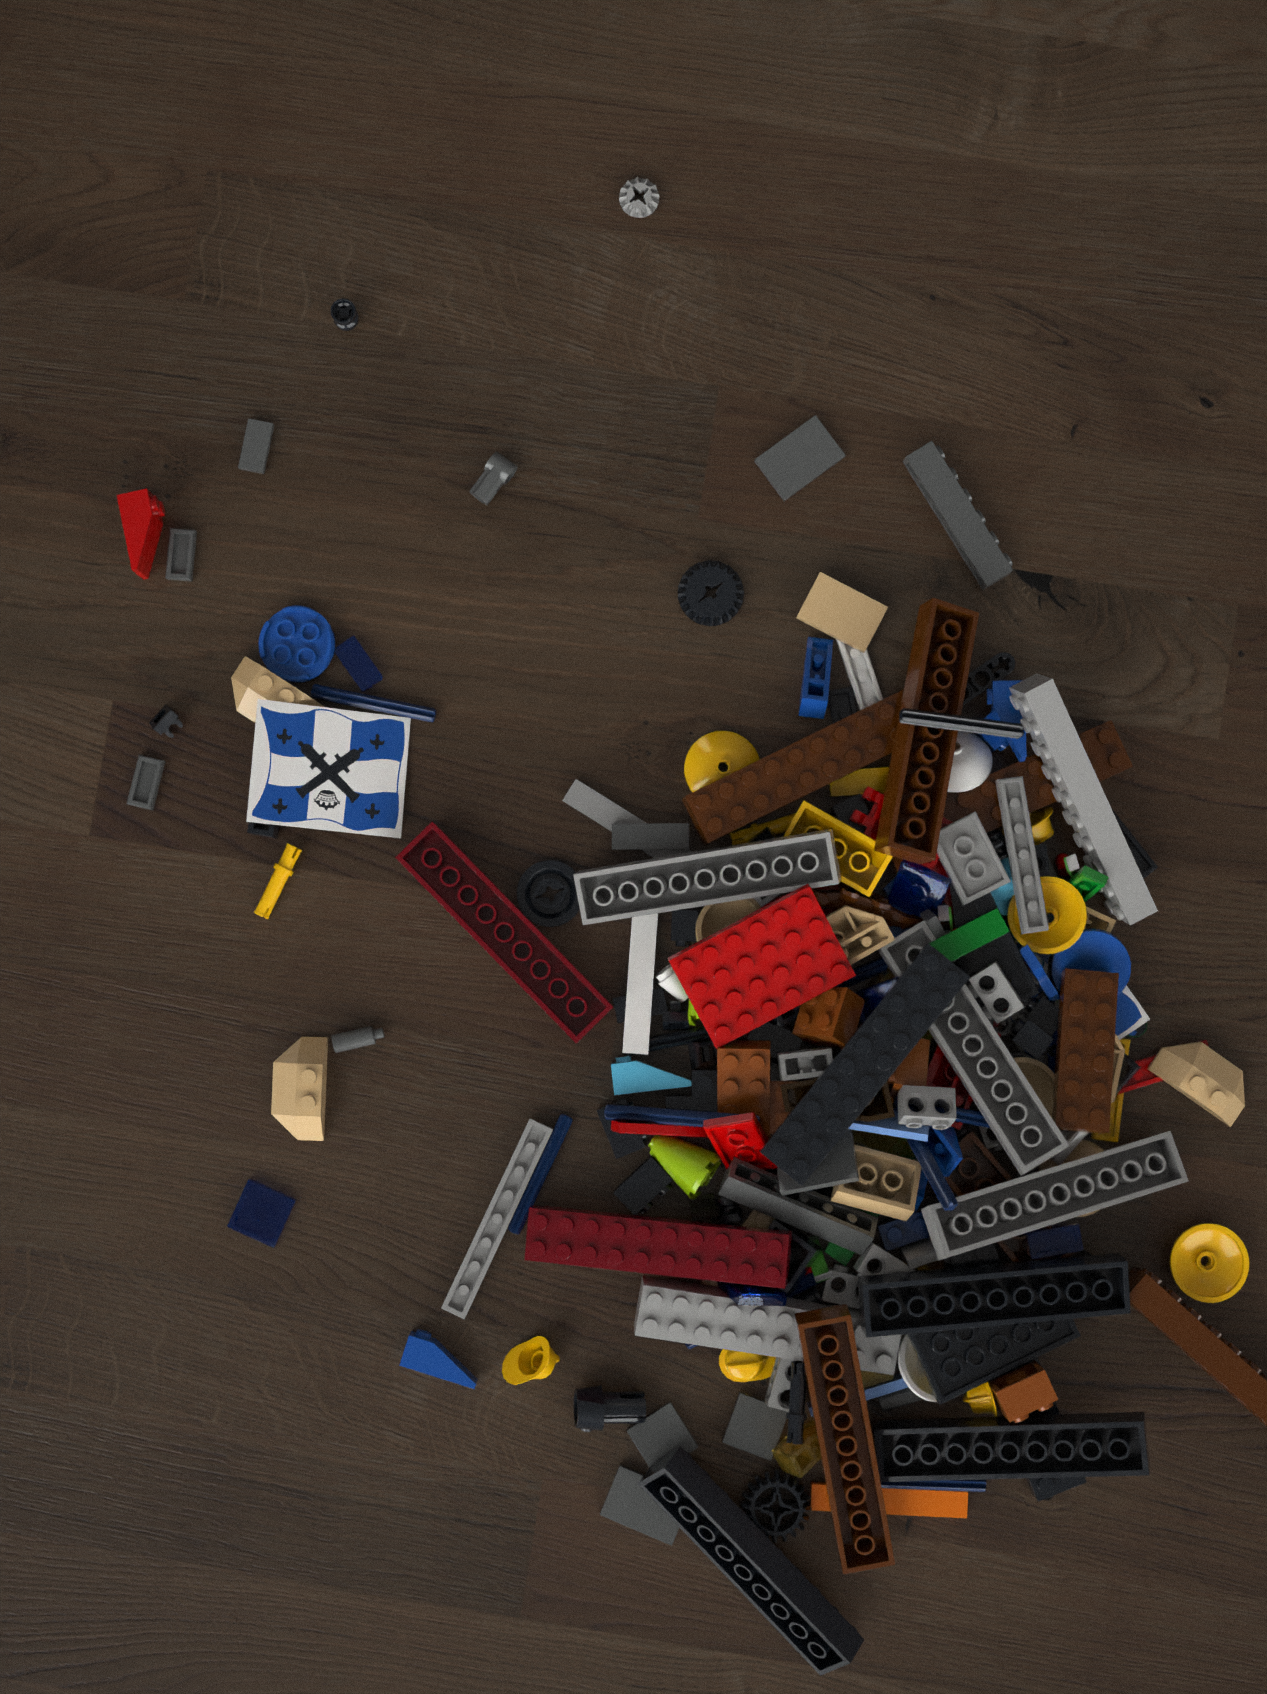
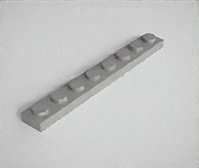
[441,1118,553,1319]

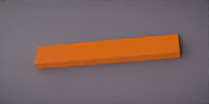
[810,1482,968,1518]

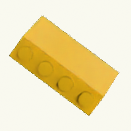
[783,800,893,897]

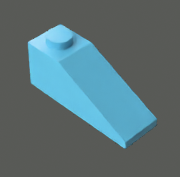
[611,1056,692,1095]

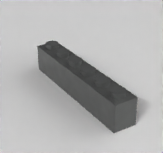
[903,441,1013,590]
[718,1157,878,1255]

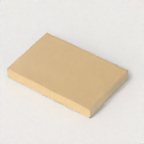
[796,572,888,653]

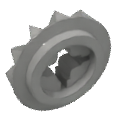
[619,176,659,218]

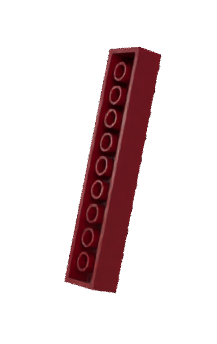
[395,821,614,1043]
[524,1205,792,1289]

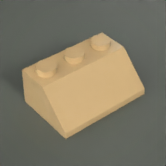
[830,1144,921,1221]

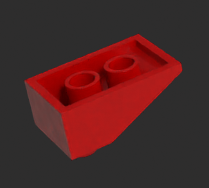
[117,489,165,580]

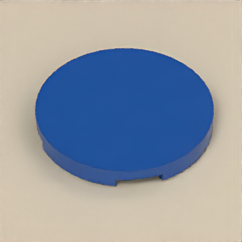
[258,605,335,683]
[1051,928,1131,996]

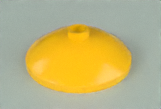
[684,731,760,792]
[1008,876,1087,954]
[1170,1223,1249,1303]

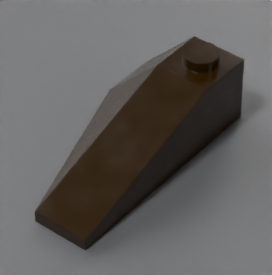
[780,1078,895,1122]

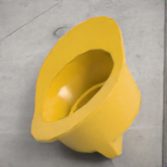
[996,807,1054,845]
[502,1336,560,1385]
[719,1349,776,1382]
[962,1382,997,1417]

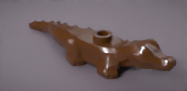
[811,881,955,929]

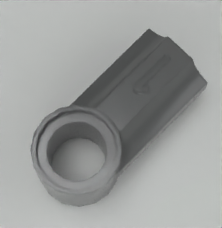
[469,451,518,506]

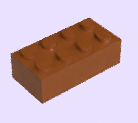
[717,1040,771,1139]

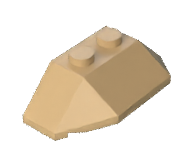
[231,656,324,723]
[826,905,895,965]
[271,1036,328,1141]
[1147,1042,1245,1127]

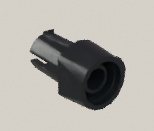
[573,1385,646,1432]

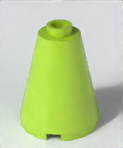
[648,1135,721,1200]

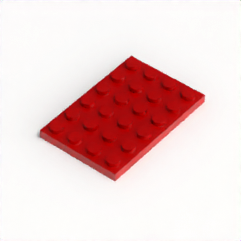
[668,884,856,1049]

